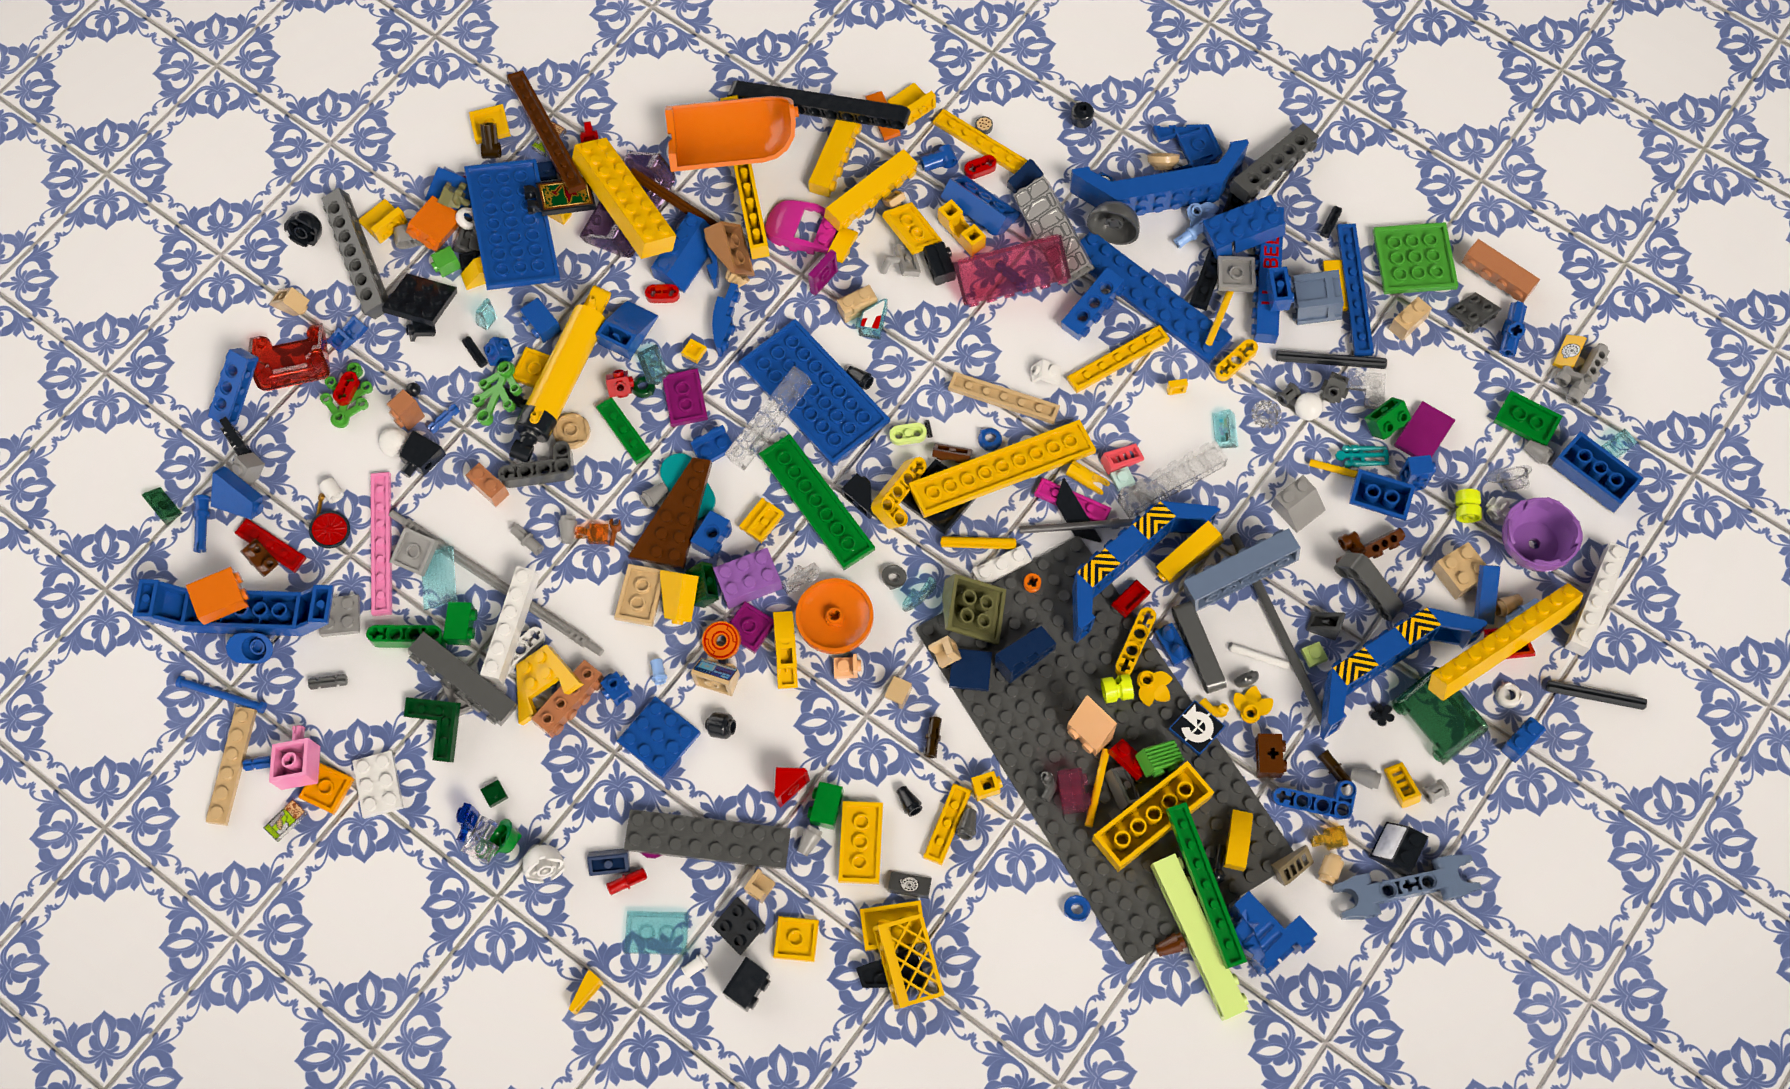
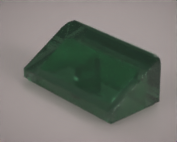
[142,487,182,525]

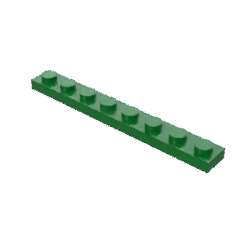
[1166,802,1247,969]

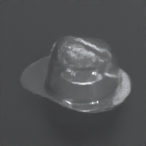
[1485,465,1532,492]

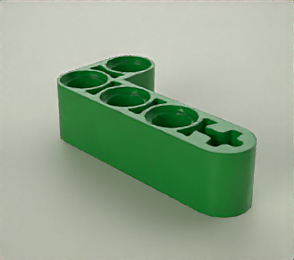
[366,625,446,648]

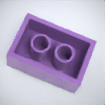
[713,548,783,609]

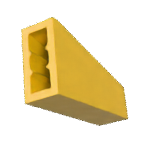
[1156,520,1224,584]

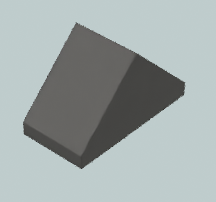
[1306,612,1346,641]

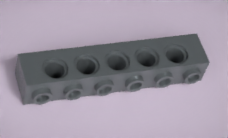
[1229,123,1319,204]

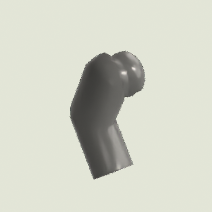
[1040,771,1058,803]

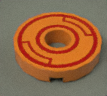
[702,621,741,660]

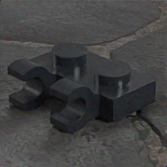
[219,416,252,456]

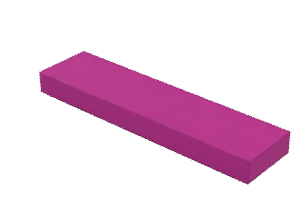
[1034,478,1112,521]

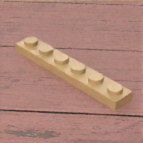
[948,372,1060,424]
[205,707,257,826]

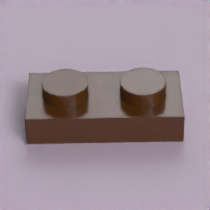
[932,443,972,464]

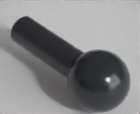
[390,382,421,401]
[1212,844,1226,884]

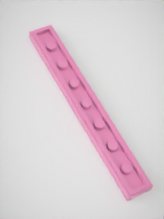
[371,472,392,616]

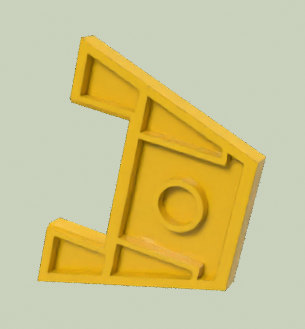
[516,644,584,725]

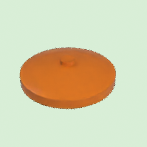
[795,578,874,654]

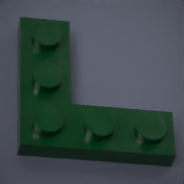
[404,697,461,762]

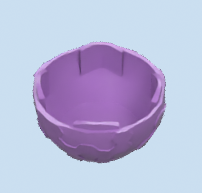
[1502,497,1583,572]

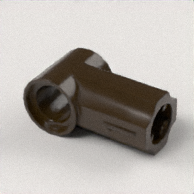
[480,122,502,159]

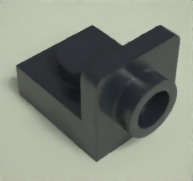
[406,320,436,342]

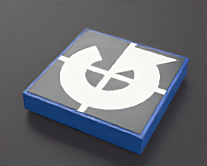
[1169,700,1225,756]

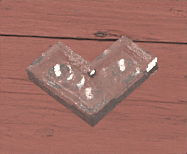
[1347,370,1386,410]
[460,816,499,864]

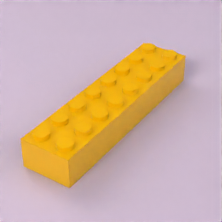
[572,138,676,259]

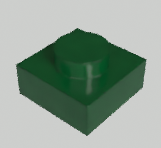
[480,780,508,808]

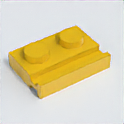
[739,498,784,544]

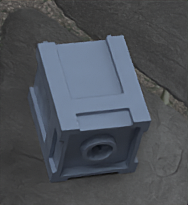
[1291,270,1344,325]

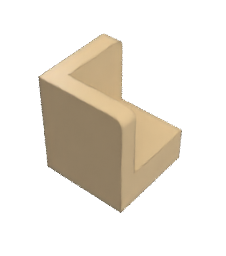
[928,635,962,668]
[885,676,912,709]
[744,869,775,904]

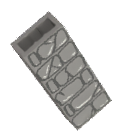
[1013,176,1095,287]

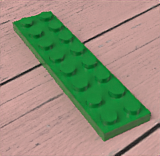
[758,434,875,570]

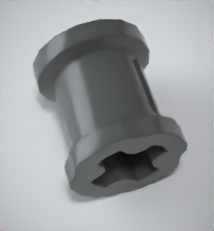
[1275,382,1301,407]

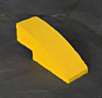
[1223,809,1253,872]

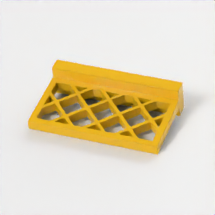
[873,913,945,1009]

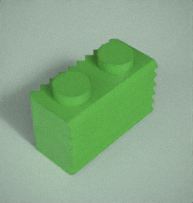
[1135,740,1184,778]

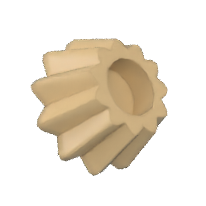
[725,268,750,288]

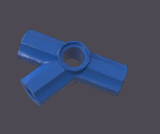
[1499,301,1527,358]

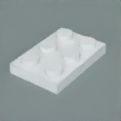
[352,750,404,819]

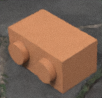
[387,389,425,431]
[465,463,509,507]

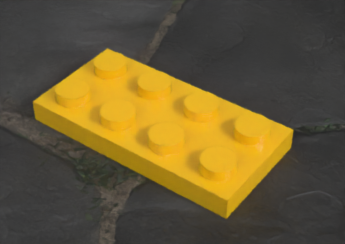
[838,801,883,885]

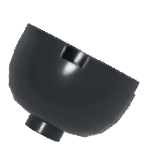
[284,211,322,247]

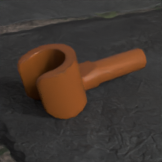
[609,518,622,546]

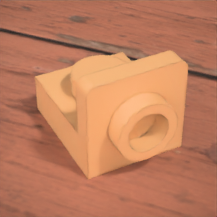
[834,654,861,679]

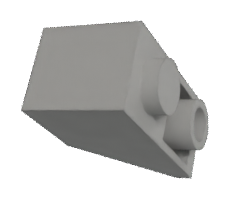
[230,452,265,486]

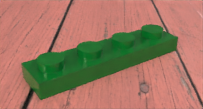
[596,397,652,465]

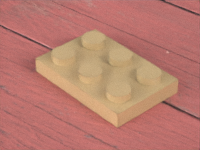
[614,564,662,627]

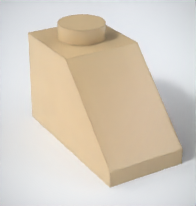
[269,287,310,316]

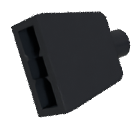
[399,430,446,478]

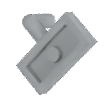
[880,244,921,277]

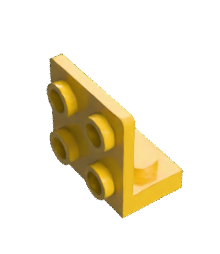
[888,83,936,126]
[359,199,408,244]

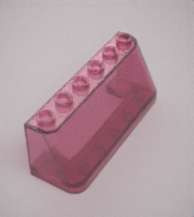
[953,233,1071,307]

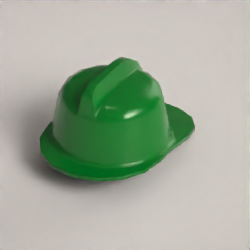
[478,819,522,861]

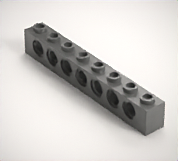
[322,188,388,319]

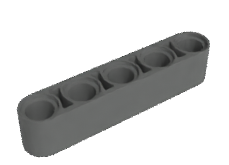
[1171,601,1227,694]

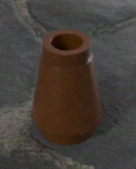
[1155,932,1187,957]

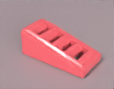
[1100,443,1144,475]

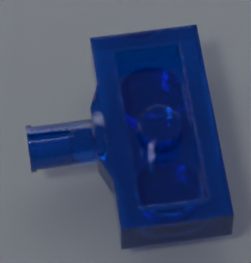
[456,802,481,842]

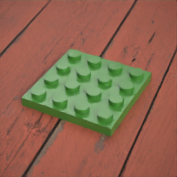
[1373,222,1458,294]

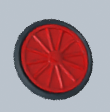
[309,511,350,549]

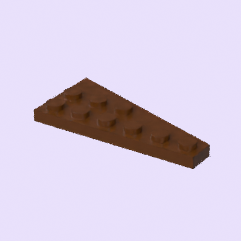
[628,457,712,569]

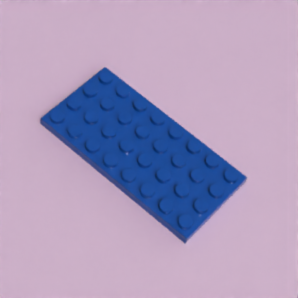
[464,159,560,290]
[738,319,890,466]

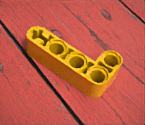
[871,457,927,529]

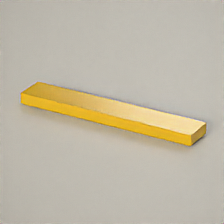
[933,109,1028,174]
[1067,325,1170,393]

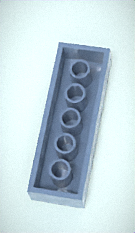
[1184,528,1301,612]

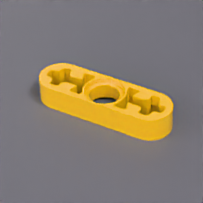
[1215,339,1258,381]

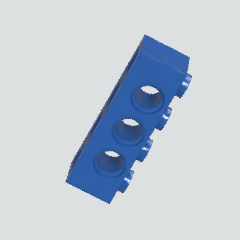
[1061,267,1125,341]
[208,348,259,425]

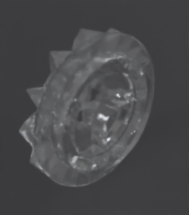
[1251,400,1282,429]

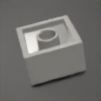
[1271,475,1326,533]

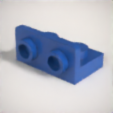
[690,425,736,462]

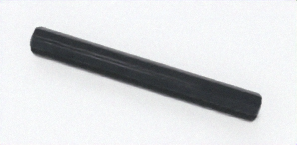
[1546,680,1647,710]

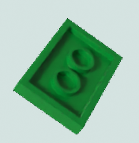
[1493,390,1563,446]

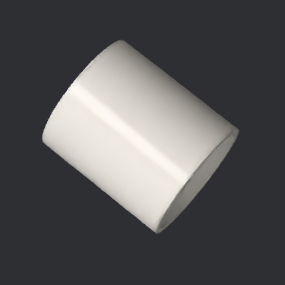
[319,478,344,503]

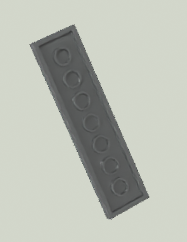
[624,809,791,870]

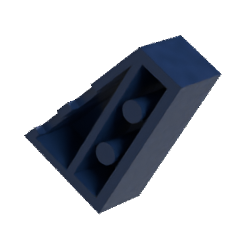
[995,626,1056,684]

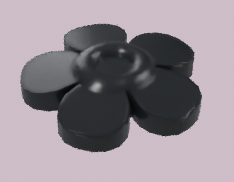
[1371,704,1394,726]

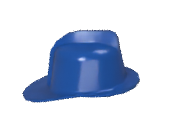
[226,633,273,664]

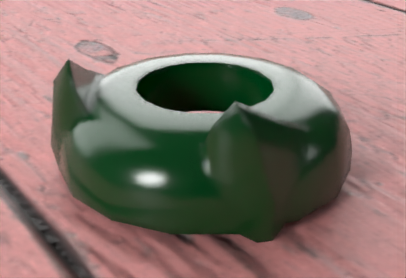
[632,376,656,398]

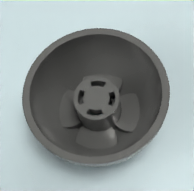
[1087,201,1140,245]

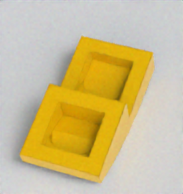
[827,228,858,263]

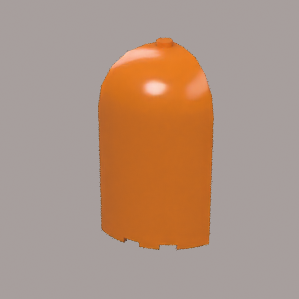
[665,96,799,172]

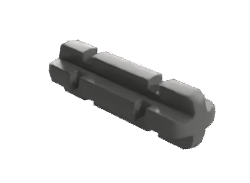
[308,674,348,690]

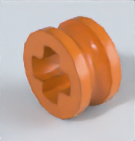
[1023,573,1041,593]

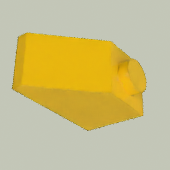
[461,257,485,290]

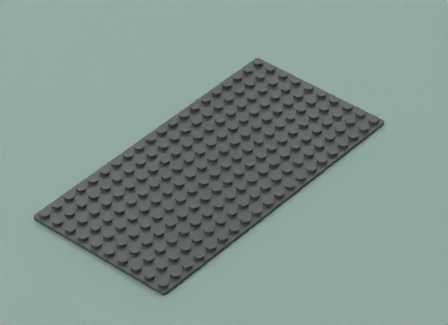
[916,536,1298,965]

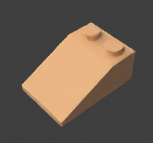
[1067,695,1117,756]

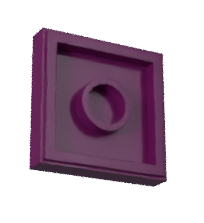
[808,249,838,296]
[729,601,774,654]

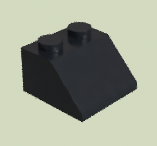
[722,957,771,1012]

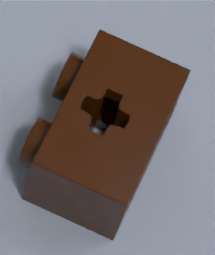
[1255,733,1287,778]

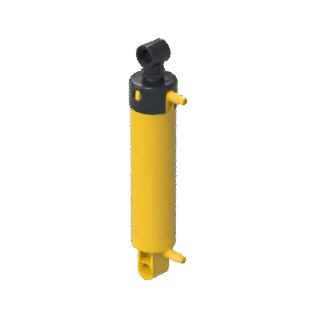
[509,285,611,463]

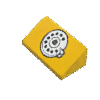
[1553,335,1587,369]

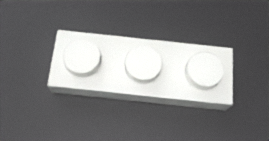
[972,545,1032,584]

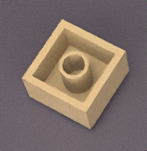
[1432,542,1486,600]

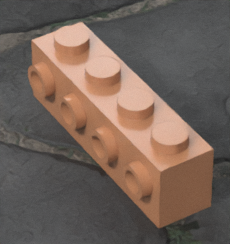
[1461,239,1540,303]
[531,660,604,738]

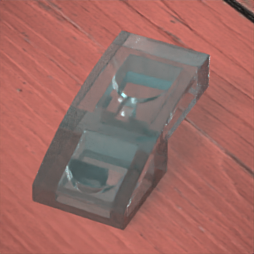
[902,577,936,612]

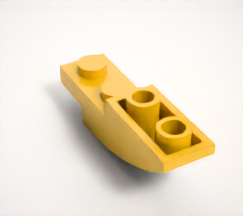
[773,611,798,689]

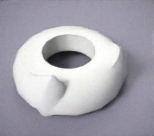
[456,207,474,230]
[1495,682,1523,708]

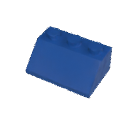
[1349,469,1415,521]

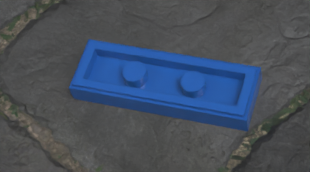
[1474,565,1501,625]

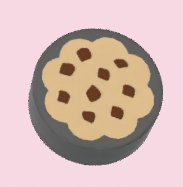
[975,116,993,134]

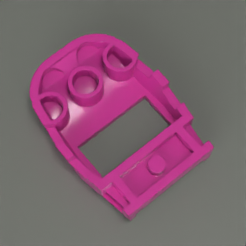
[765,200,838,255]

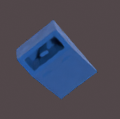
[596,301,659,360]

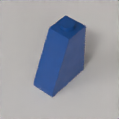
[211,466,264,520]

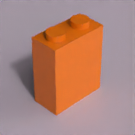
[406,195,459,252]
[186,567,249,625]

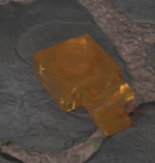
[575,523,609,544]

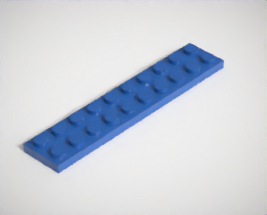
[1081,232,1233,364]

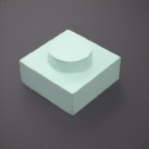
[1110,466,1136,492]

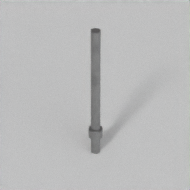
[1019,518,1134,534]

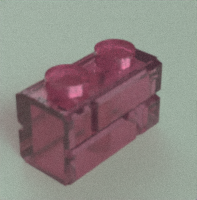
[1057,768,1091,815]

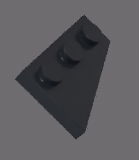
[856,947,929,988]

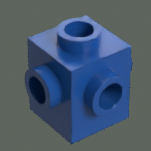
[483,337,515,366]
[601,671,632,707]

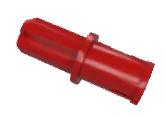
[606,868,647,896]

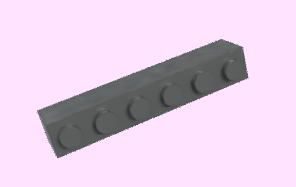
[408,632,517,726]

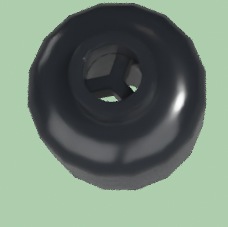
[1070,101,1094,128]
[705,712,736,739]

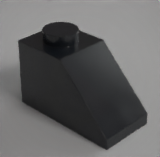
[841,473,872,519]

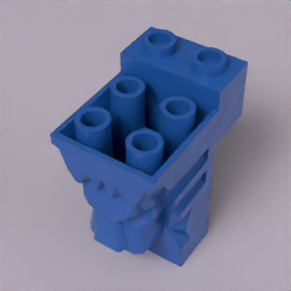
[1228,891,1317,976]

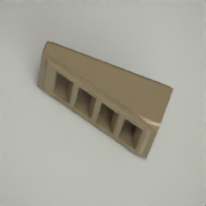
[1271,845,1314,886]

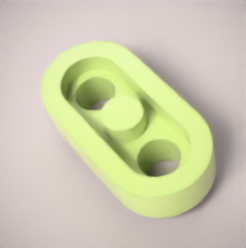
[889,423,927,445]

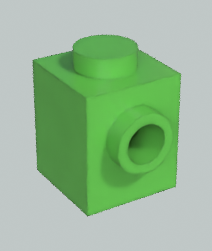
[431,246,461,278]

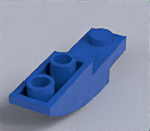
[712,283,741,357]

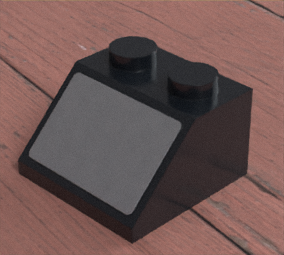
[1369,821,1429,876]

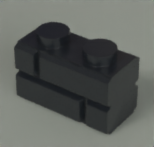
[923,241,958,286]

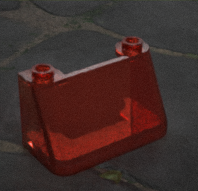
[248,323,330,391]

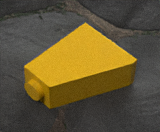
[660,570,699,625]

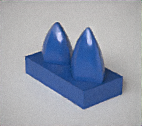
[1154,623,1192,666]

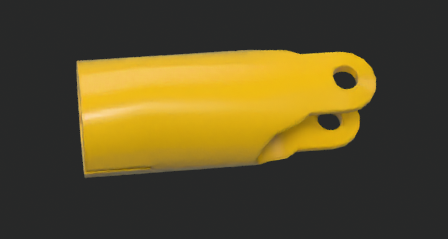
[1066,461,1110,495]

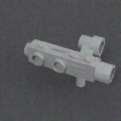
[1554,343,1610,406]

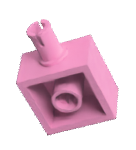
[269,725,321,790]

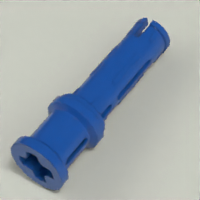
[192,495,211,553]

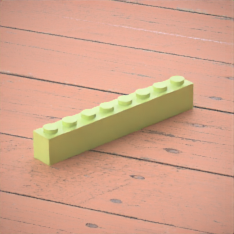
[1150,854,1249,1021]

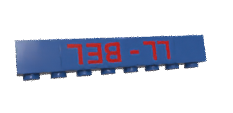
[1251,207,1284,344]

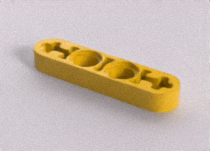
[1115,607,1156,675]

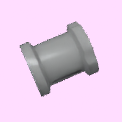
[1422,779,1450,804]

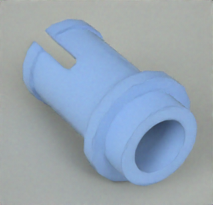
[650,658,667,685]

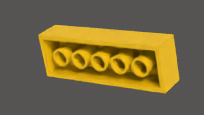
[1092,761,1214,872]

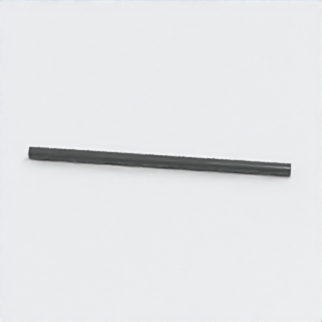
[1229,533,1322,725]

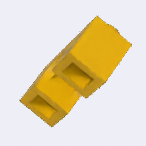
[938,199,986,257]

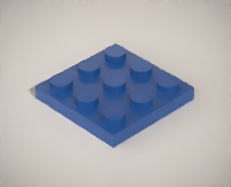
[617,696,701,779]

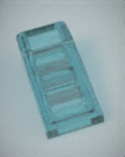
[476,298,497,331]
[1601,428,1638,458]

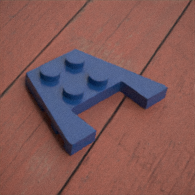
[1153,124,1223,171]

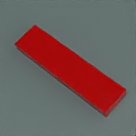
[235,518,307,573]

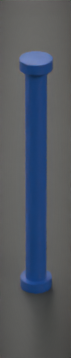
[175,676,267,714]

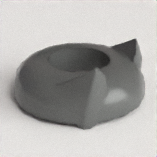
[882,565,907,590]
[1234,670,1259,688]

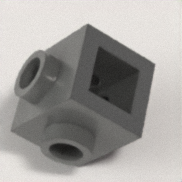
[1320,372,1350,403]

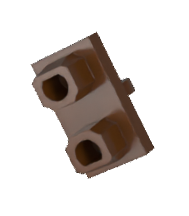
[240,538,279,577]

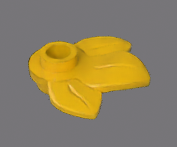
[1137,670,1173,707]
[1233,686,1273,724]

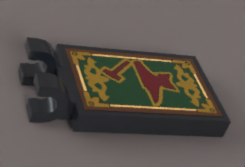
[524,177,596,216]

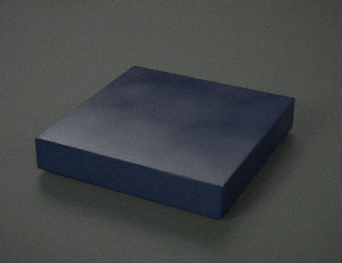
[949,649,992,692]

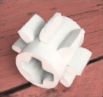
[1485,496,1510,520]

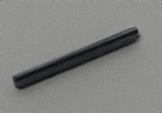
[1275,350,1387,369]

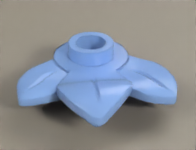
[1187,202,1219,227]

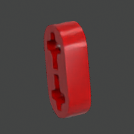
[964,155,997,179]
[645,284,680,303]
[333,371,360,406]

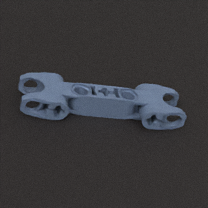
[1332,855,1482,920]

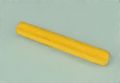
[940,536,1016,549]

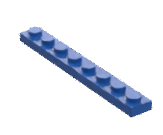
[1336,223,1374,356]

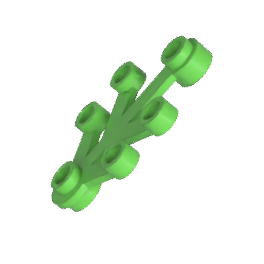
[472,361,522,426]
[320,362,373,428]

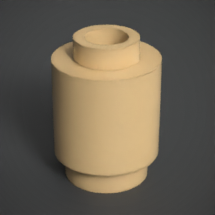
[1318,853,1344,886]

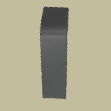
[498,441,574,488]
[1334,552,1404,621]

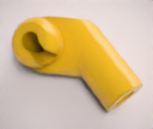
[1199,698,1229,717]

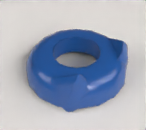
[978,428,1002,451]
[1064,895,1091,922]

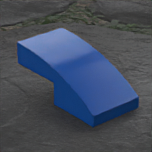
[706,247,720,289]
[327,315,369,353]

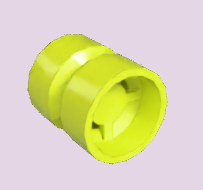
[1455,489,1482,523]
[1101,674,1134,704]

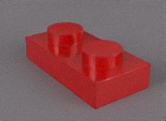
[1108,738,1144,780]

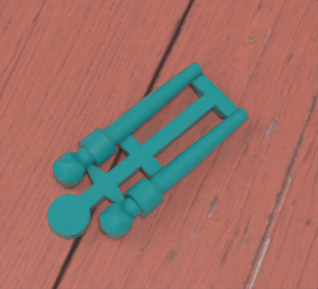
[1335,445,1389,468]

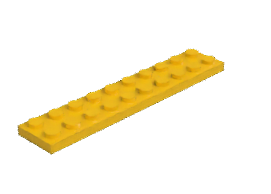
[908,419,1096,518]

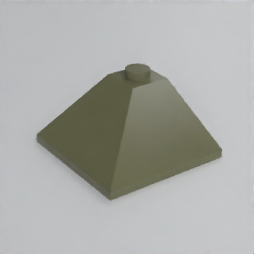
[942,574,1007,645]

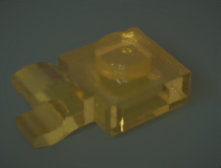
[1310,825,1349,850]

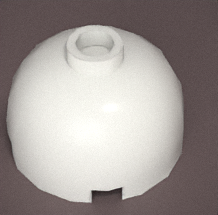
[523,845,565,884]

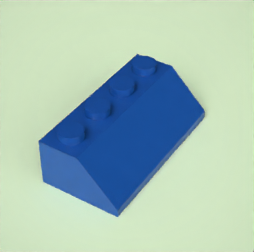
[940,175,1021,236]
[651,212,710,293]

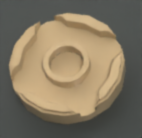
[553,413,591,449]

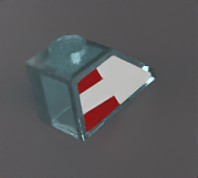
[856,299,888,339]

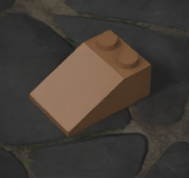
[704,221,755,277]

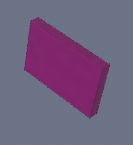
[662,368,708,427]
[1394,401,1455,458]

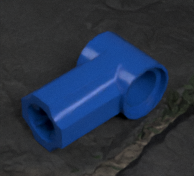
[920,144,958,172]

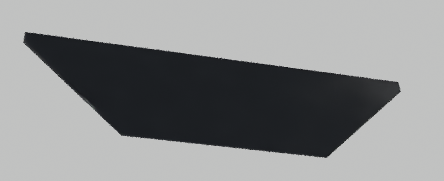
[1056,478,1102,542]

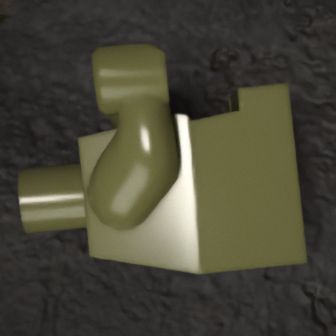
[438,181,470,209]

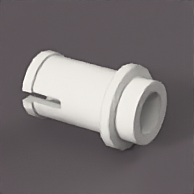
[681,954,709,979]

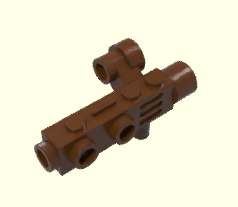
[1336,528,1405,564]

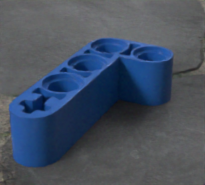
[1271,780,1357,819]

